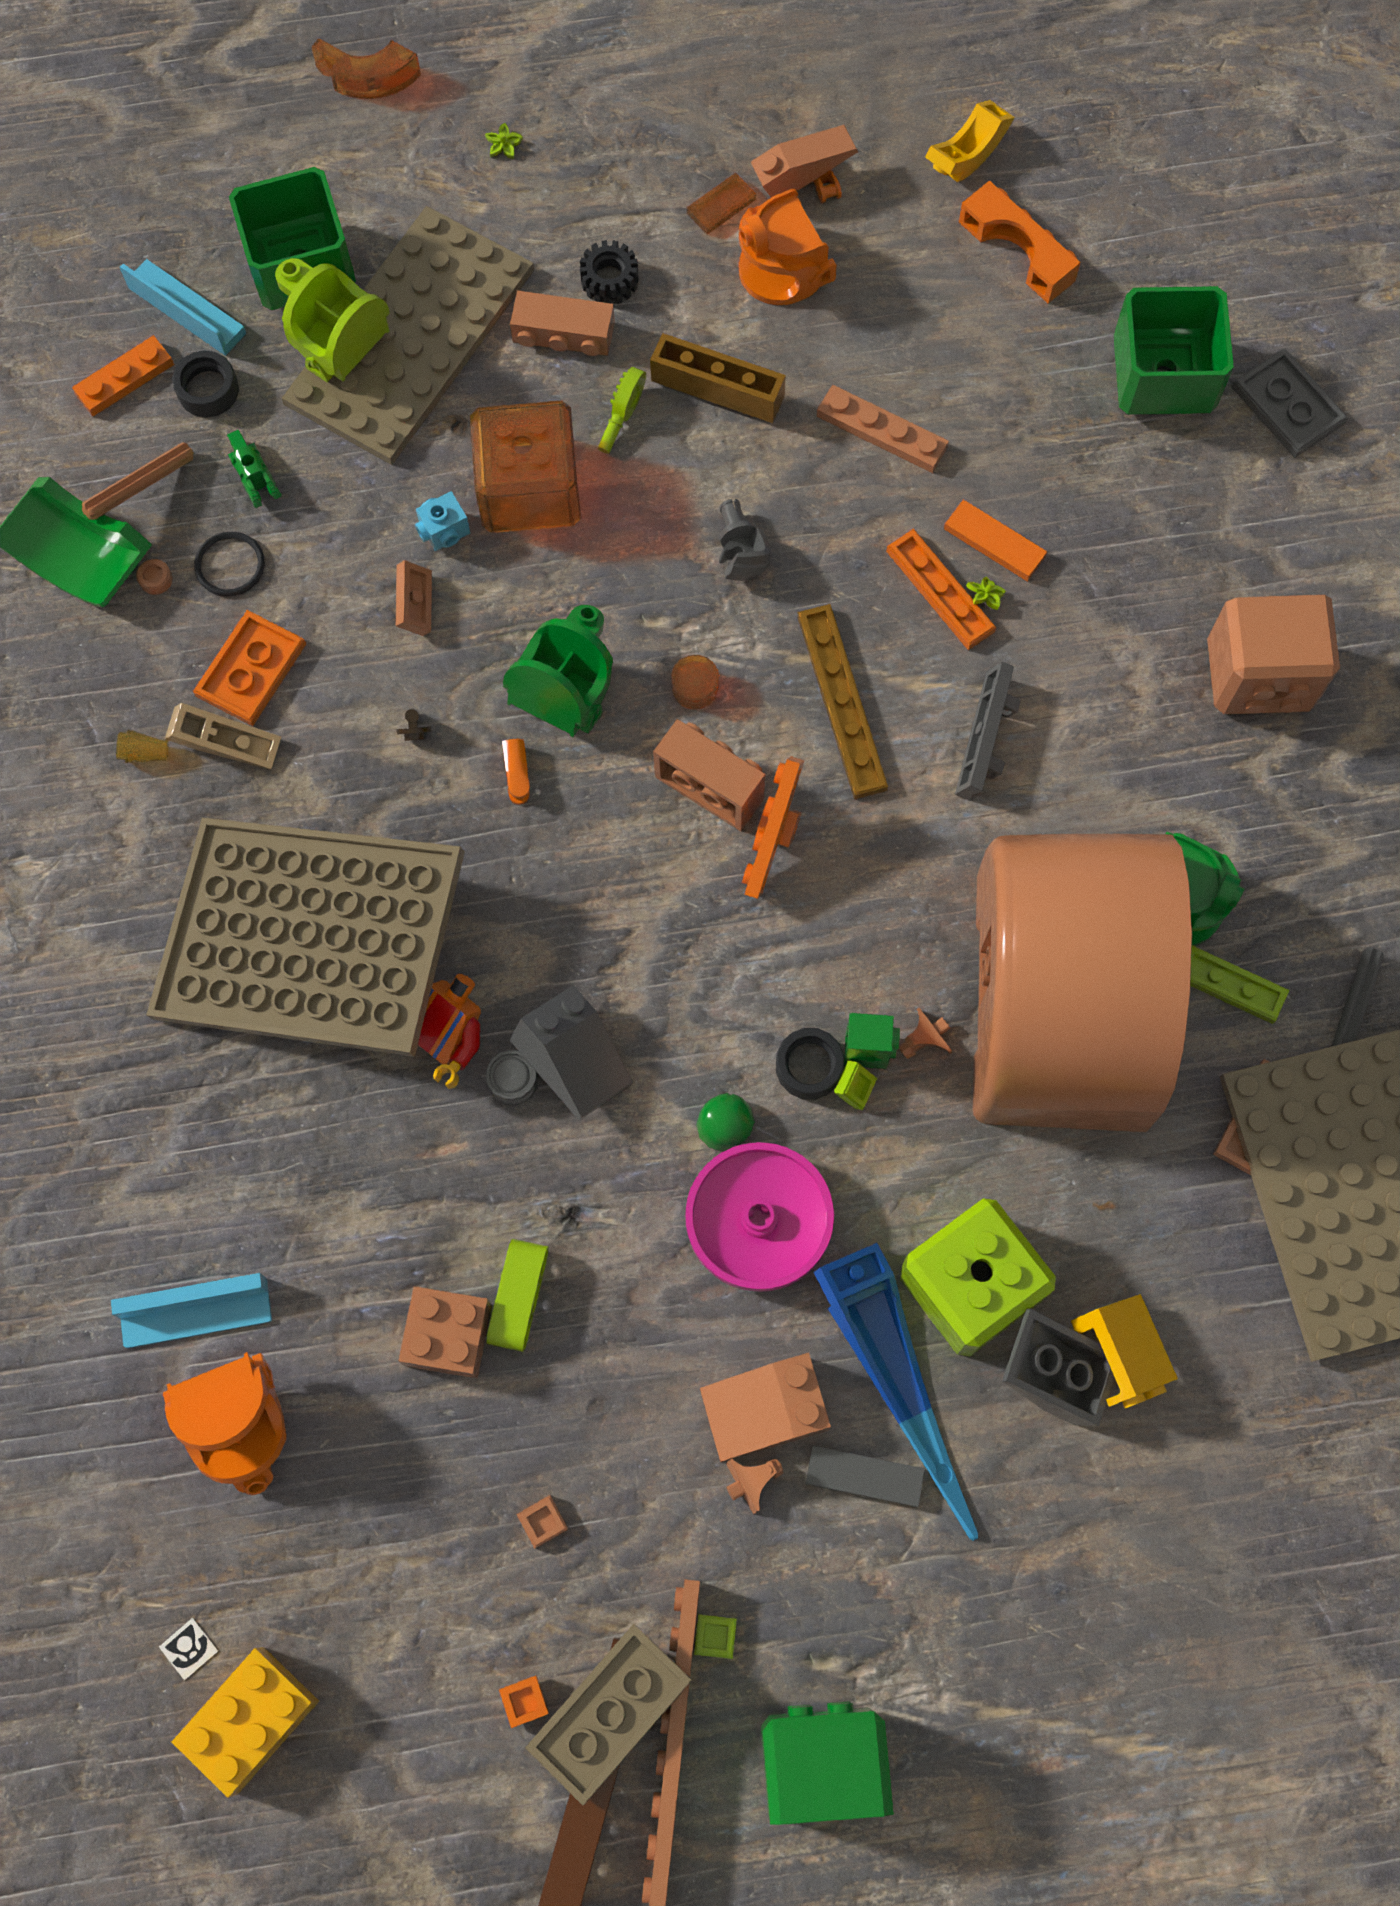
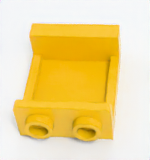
[1071,1294,1178,1409]

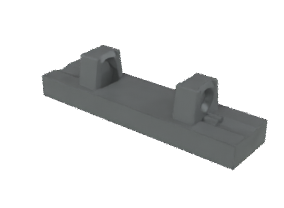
[955,661,1021,799]

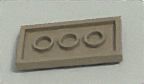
[525,1624,692,1805]

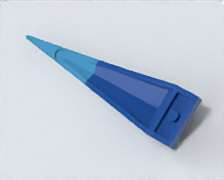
[813,1243,978,1541]

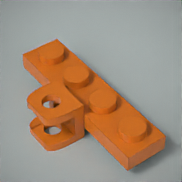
[742,756,804,899]

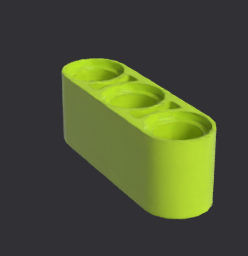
[487,1239,549,1352]

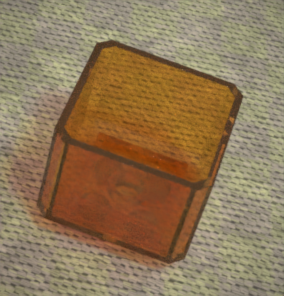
[470,400,582,533]

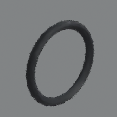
[194,531,265,596]

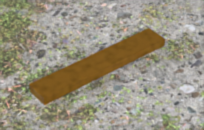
[797,604,888,800]

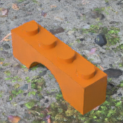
[959,180,1081,304]

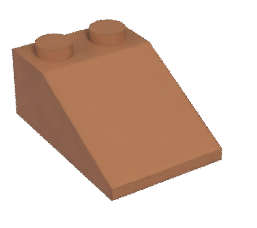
[700,1353,831,1462]

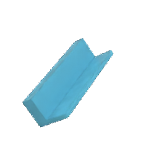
[119,259,246,356]
[111,1273,272,1348]

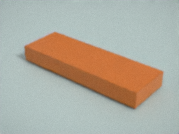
[944,499,1047,582]

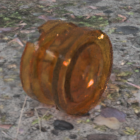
[671,655,719,709]

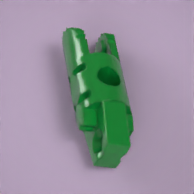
[227,430,282,508]

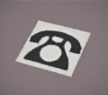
[159,1618,218,1681]

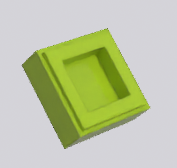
[834,1060,877,1110]
[694,1614,737,1659]

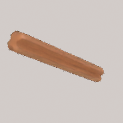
[82,443,194,520]

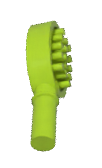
[597,367,647,454]

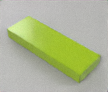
[1190,945,1290,1024]

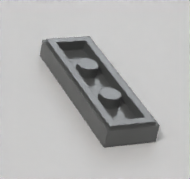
[805,1446,925,1508]

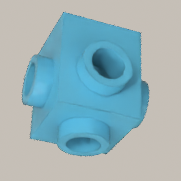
[415,491,471,551]

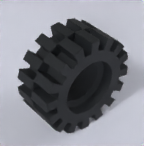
[580,240,639,304]

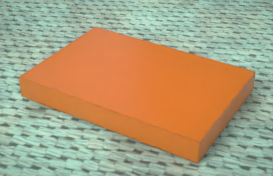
[193,610,306,726]

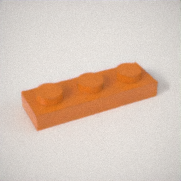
[72,335,174,417]

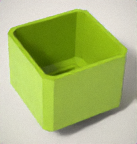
[900,1198,1056,1357]

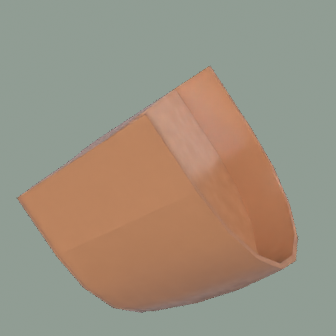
[973,834,1192,1132]

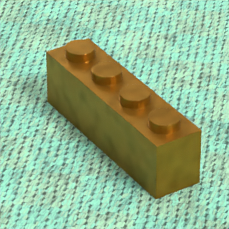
[650,333,786,423]

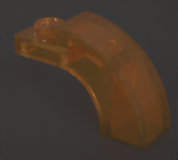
[311,38,421,99]

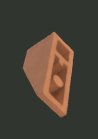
[751,125,858,197]

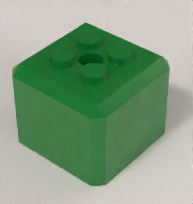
[229,167,356,310]
[1114,286,1234,415]
[761,1701,894,1825]

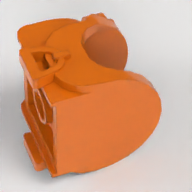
[739,189,837,305]
[162,1352,287,1495]

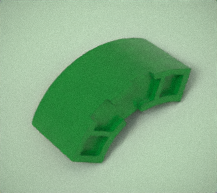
[0,477,152,607]

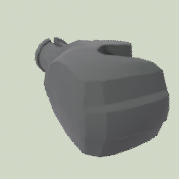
[719,499,771,581]

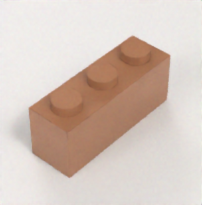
[510,290,615,356]

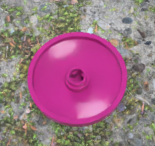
[685,1142,834,1292]

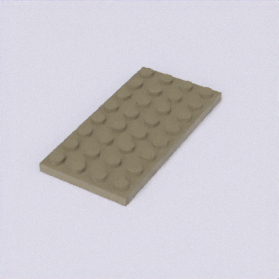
[282,206,534,465]

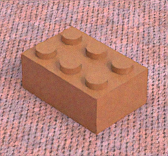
[653,719,765,831]

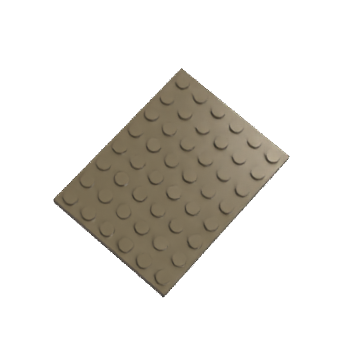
[146,817,465,1057]
[1220,1030,1400,1362]

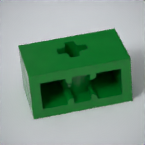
[844,1013,900,1069]

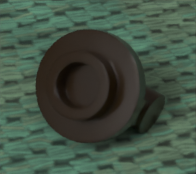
[396,709,431,741]

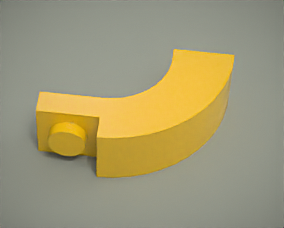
[925,100,1015,182]

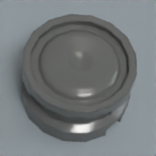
[486,1050,538,1106]

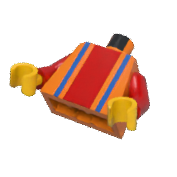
[418,974,481,1089]

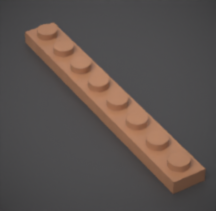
[642,1579,700,1906]

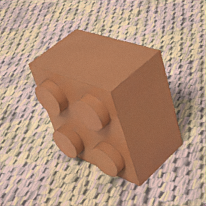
[398,1286,492,1379]

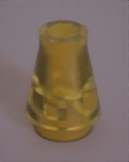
[116,729,169,764]

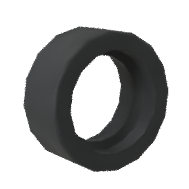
[172,350,239,418]
[776,1028,844,1100]

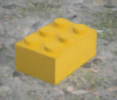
[171,1647,319,1798]

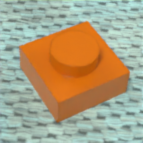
[499,1675,550,1728]

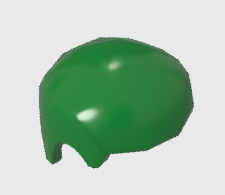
[696,1093,755,1152]

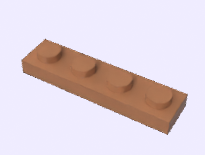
[816,384,949,473]

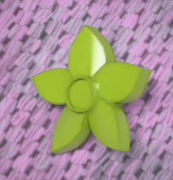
[485,123,523,159]
[966,576,1006,610]

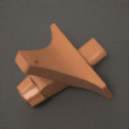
[899,1008,953,1059]
[726,1459,783,1514]

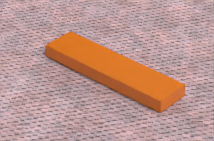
[886,528,996,650]

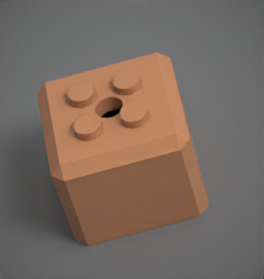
[1207,595,1340,714]

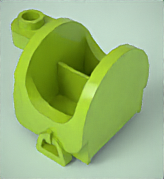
[275,258,390,382]

